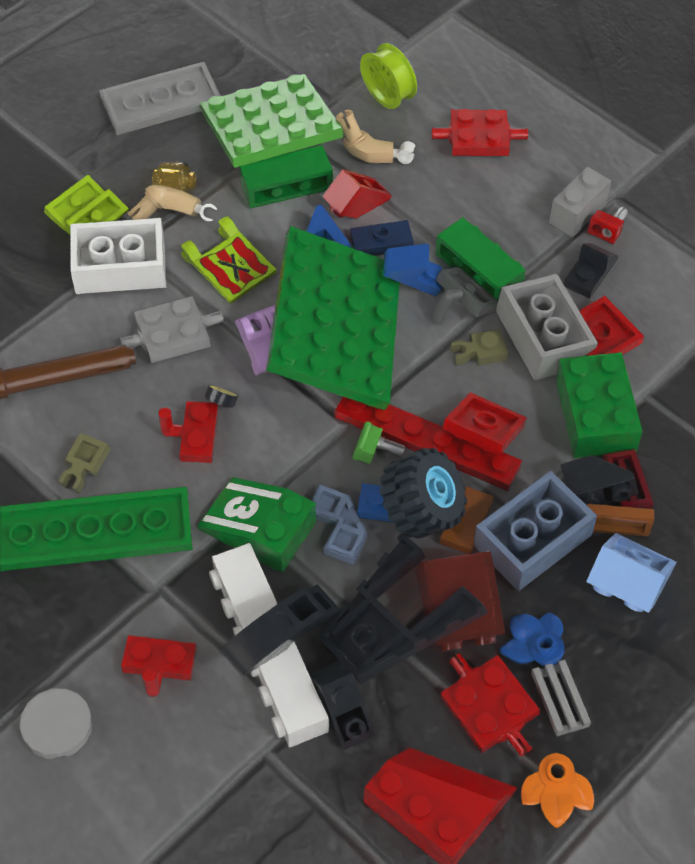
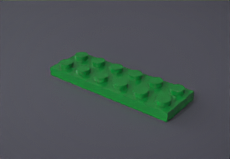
[0,486,193,571]

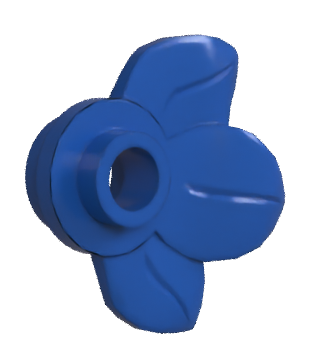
[499,612,565,666]

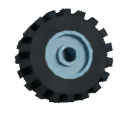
[380,448,467,539]

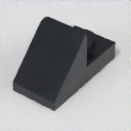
[564,243,618,299]

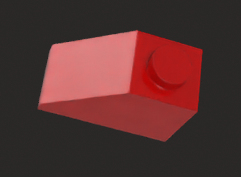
[322,169,392,219]

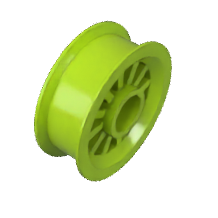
[360,43,417,109]

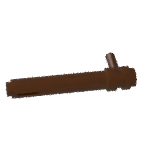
[0,344,136,399]

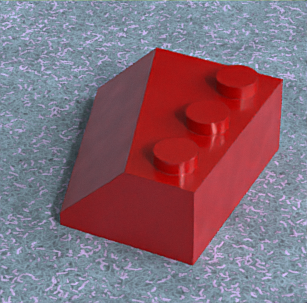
[364,747,517,864]

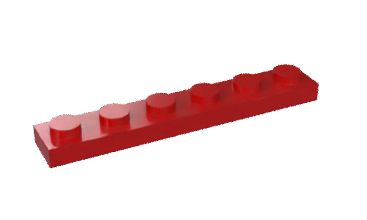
[335,397,522,491]

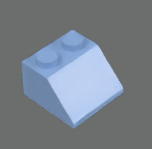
[586,533,677,612]

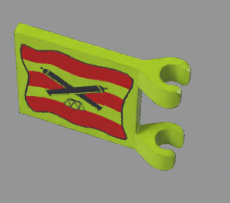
[181,216,277,304]

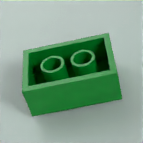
[556,352,643,459]

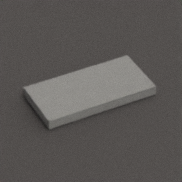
[99,62,221,135]

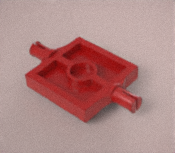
[432,109,528,156]
[441,653,540,757]

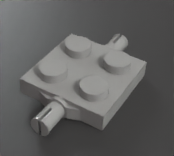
[120,296,224,363]

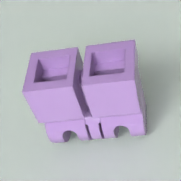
[235,305,275,376]

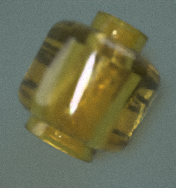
[152,161,197,194]

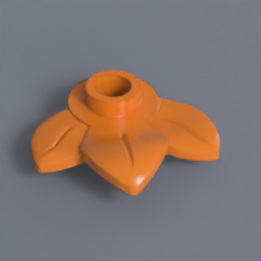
[521,753,594,828]

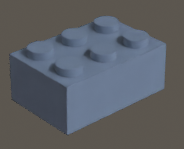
[474,471,597,591]

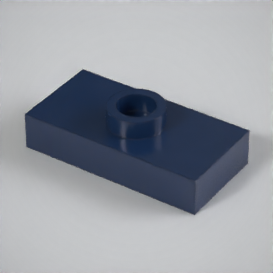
[350,220,414,256]

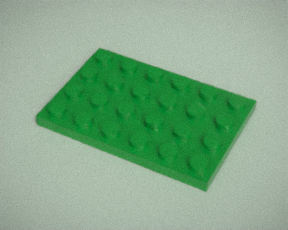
[266,226,400,410]

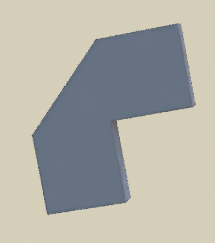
[311,484,367,565]

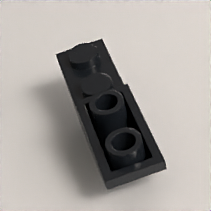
[221,584,340,676]

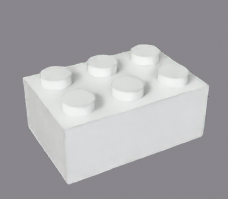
[71,218,166,294]

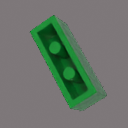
[239,145,333,209]
[435,217,526,301]

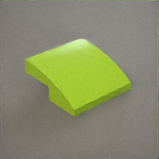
[44,175,129,235]

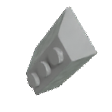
[495,274,598,381]

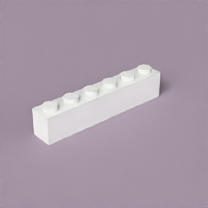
[209,543,329,748]

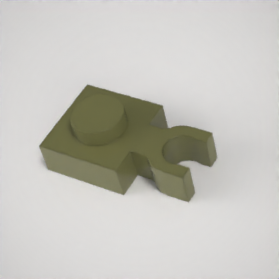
[450,329,509,366]
[58,432,111,494]

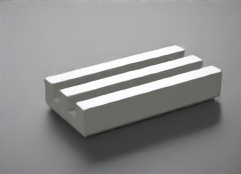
[531,660,591,737]

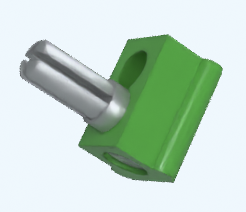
[352,422,405,464]

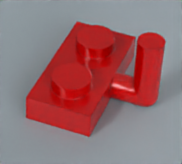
[158,401,219,463]
[121,635,197,697]

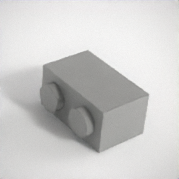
[549,166,611,238]

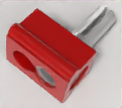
[587,207,628,244]

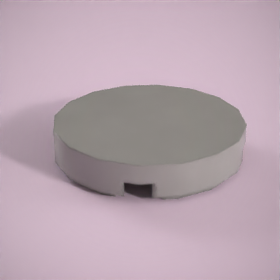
[20,689,92,759]

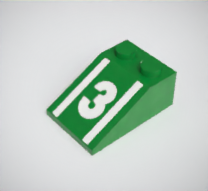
[197,477,316,573]

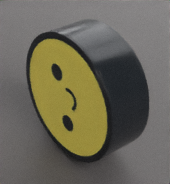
[205,385,238,408]

